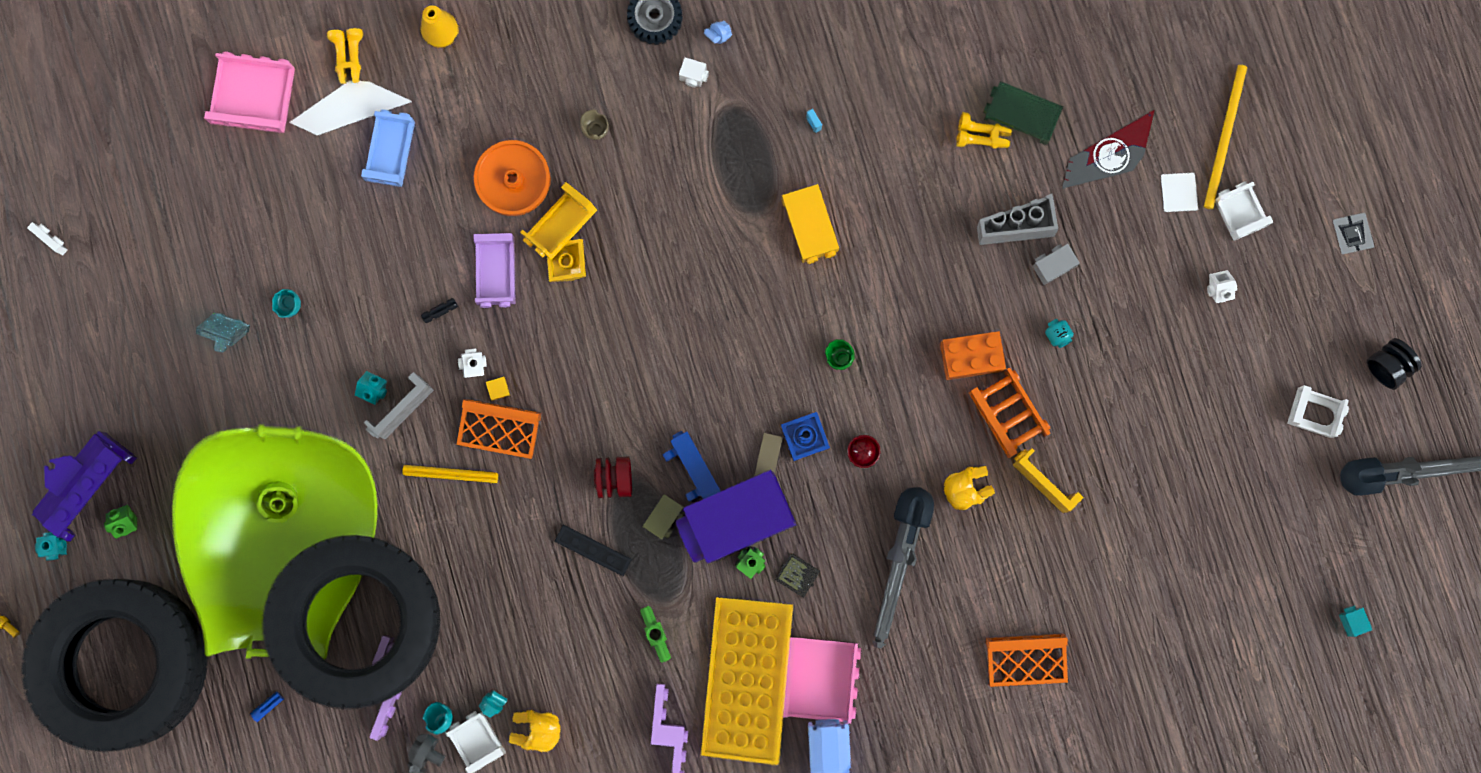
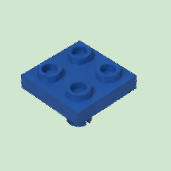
[781,412,830,461]

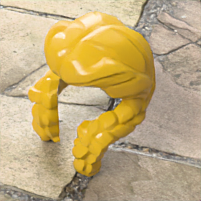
[944,466,995,510]
[509,710,560,752]

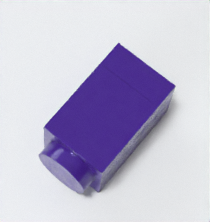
[676,470,797,563]

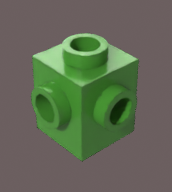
[104,504,137,539]
[735,547,766,579]

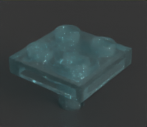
[196,312,250,352]

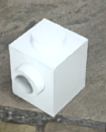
[679,57,709,87]

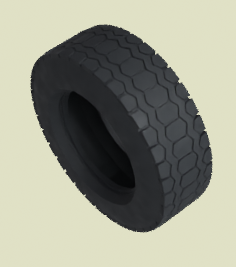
[263,535,440,709]
[22,579,208,752]

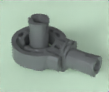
[408,734,446,773]

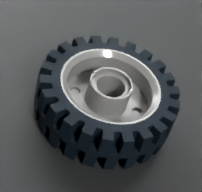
[627,0,682,45]

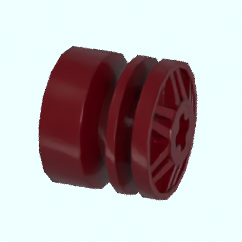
[594,456,632,499]

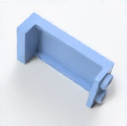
[361,110,415,187]

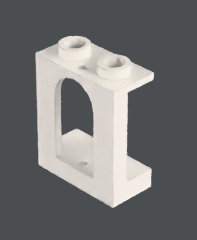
[1287,385,1349,438]

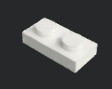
[27,222,68,255]

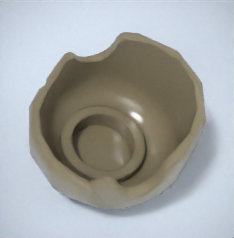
[580,109,609,140]

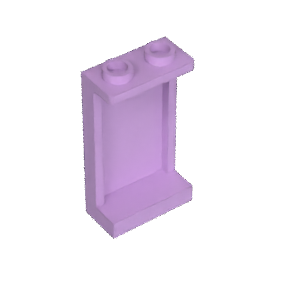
[474,233,515,308]

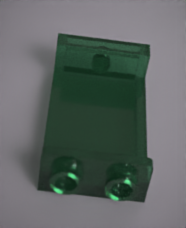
[983,81,1063,145]

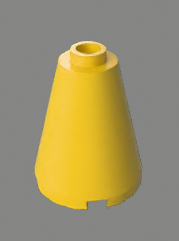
[421,5,458,48]

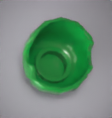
[825,339,855,370]

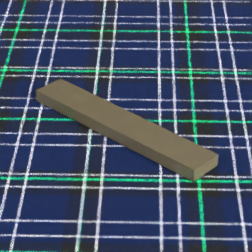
[746,433,783,549]

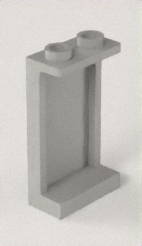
[364,372,434,439]

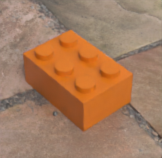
[940,331,1006,380]

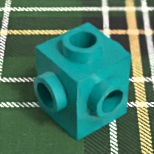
[355,371,387,405]
[35,532,67,561]

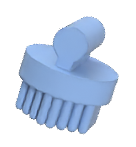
[704,21,732,44]

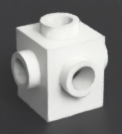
[1207,270,1237,303]
[458,349,486,378]

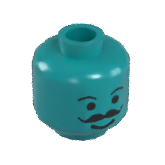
[1045,319,1074,348]

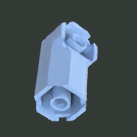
[808,719,851,773]

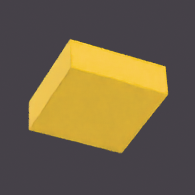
[486,377,510,401]

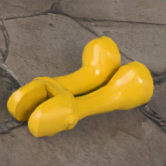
[327,28,363,84]
[956,112,1012,149]

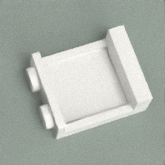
[1215,181,1273,241]
[446,711,506,773]

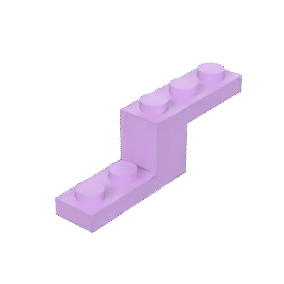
[369,635,402,741]
[651,683,688,773]

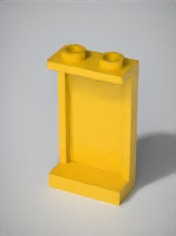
[520,182,597,260]
[781,184,839,264]
[1013,448,1084,513]

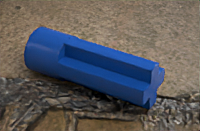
[250,691,284,722]

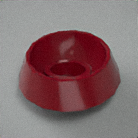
[847,435,881,468]

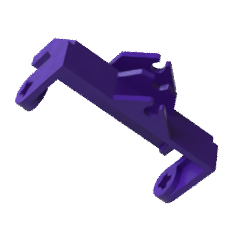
[32,431,137,542]

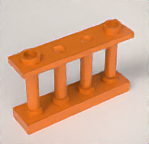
[968,368,1051,458]

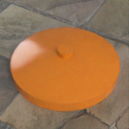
[474,140,551,216]

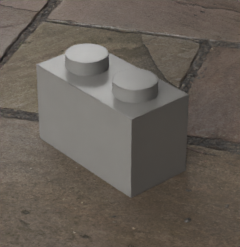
[1032,244,1080,285]

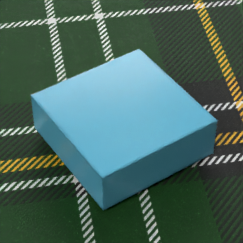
[806,109,822,133]

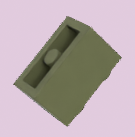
[643,494,685,540]

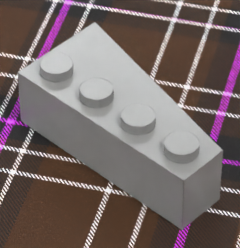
[977,194,1058,245]

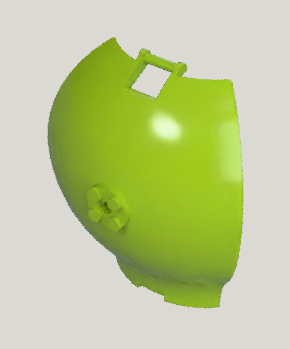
[172,425,377,659]

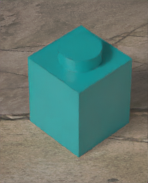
[1338,605,1373,637]

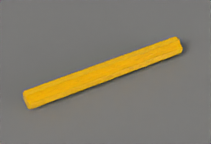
[402,465,498,483]

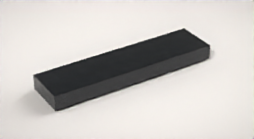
[554,524,632,577]

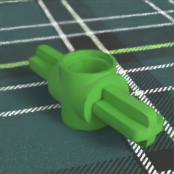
[640,606,671,663]

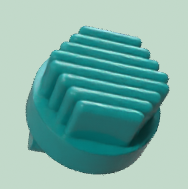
[479,690,507,718]

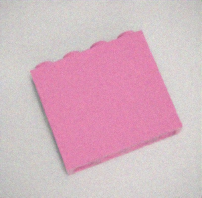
[204,52,295,133]
[783,637,861,723]

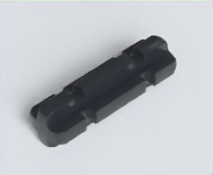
[421,298,458,323]

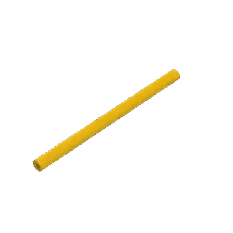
[1204,65,1247,209]

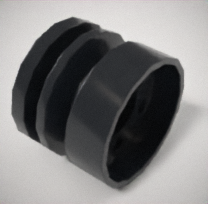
[1367,338,1422,390]

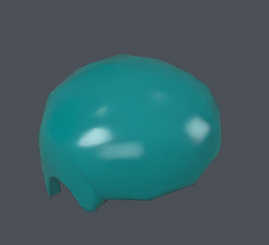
[272,289,301,318]
[423,701,453,735]

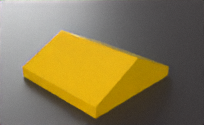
[547,239,586,282]

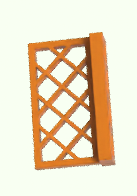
[456,399,542,459]
[986,634,1068,687]

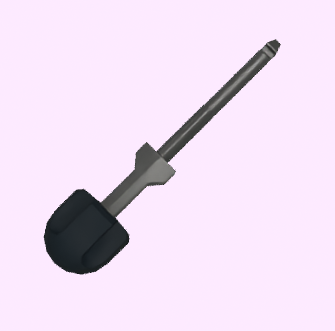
[1340,456,1481,496]
[872,487,934,648]

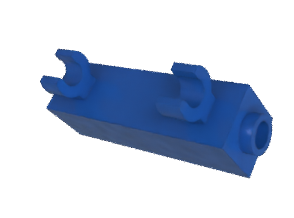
[662,431,721,502]

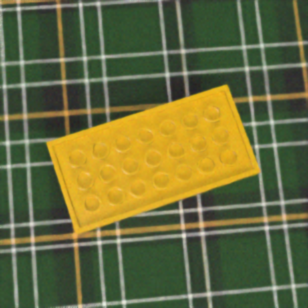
[701,597,793,765]

